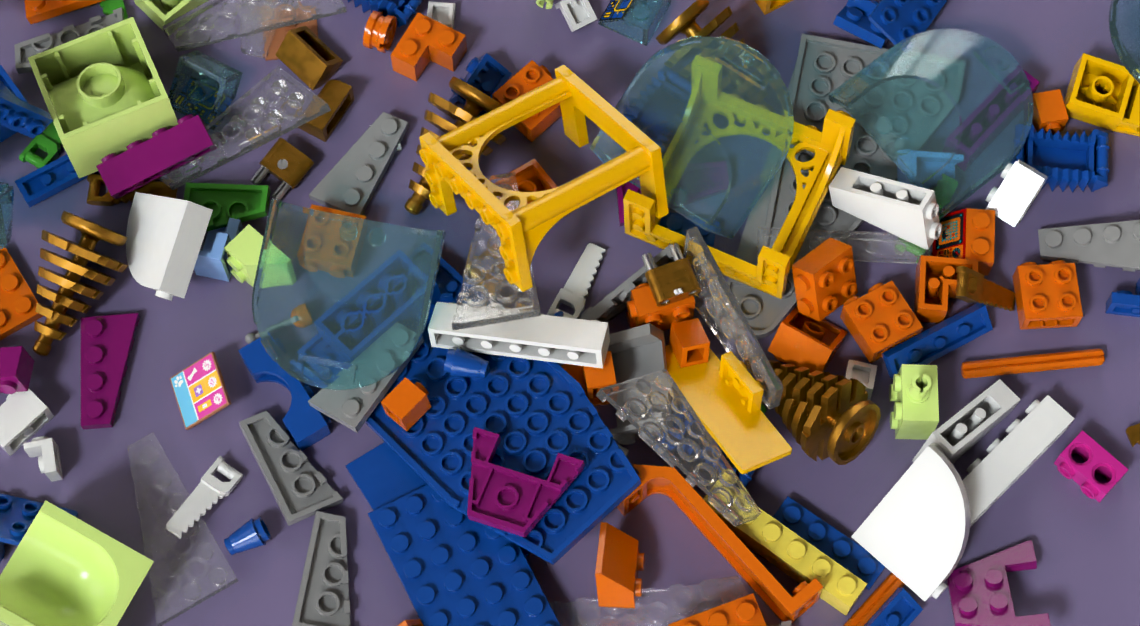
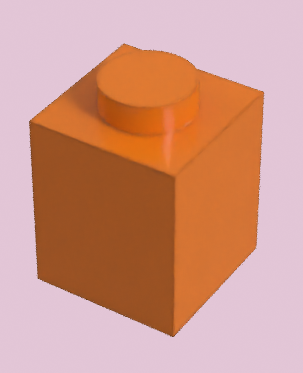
[1028,89,1069,135]
[669,318,710,368]
[381,377,431,431]

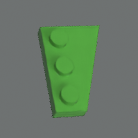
[183,182,271,232]

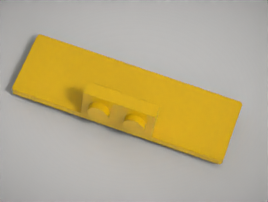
[665,345,792,474]

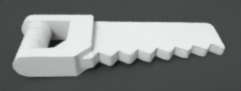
[547,243,605,319]
[166,456,243,539]

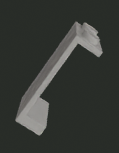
[608,323,672,445]

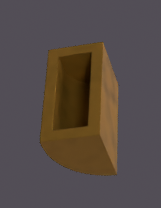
[275,26,343,90]
[297,79,355,142]

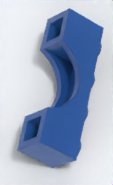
[238,333,331,451]

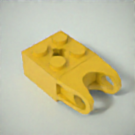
[1064,53,1140,136]

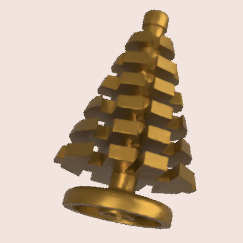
[656,0,775,113]
[404,77,506,215]
[33,211,128,356]
[745,356,881,465]

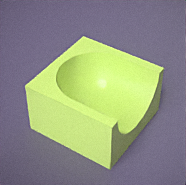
[28,17,178,178]
[0,500,154,626]

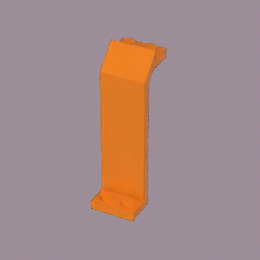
[617,464,823,624]

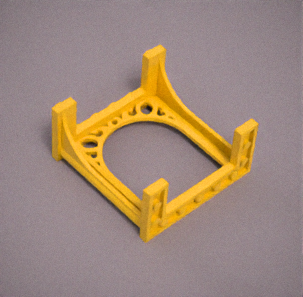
[623,55,856,299]
[419,65,669,292]

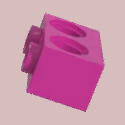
[1054,430,1129,503]

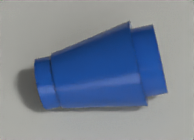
[444,347,489,378]
[224,518,271,555]

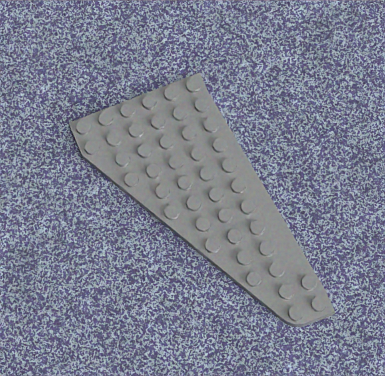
[715,33,965,339]

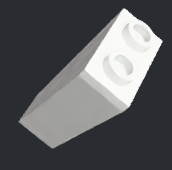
[828,167,942,250]
[912,379,1021,464]

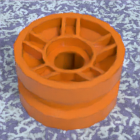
[363,10,397,53]

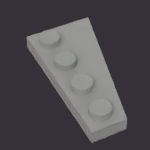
[14,7,124,74]
[309,112,409,215]
[1038,220,1140,272]
[580,244,678,322]
[308,323,424,433]
[239,411,343,526]
[292,511,351,626]

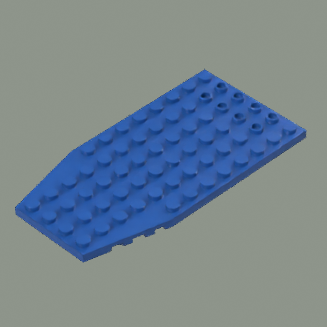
[297,243,641,565]

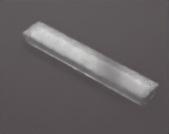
[757,227,930,264]

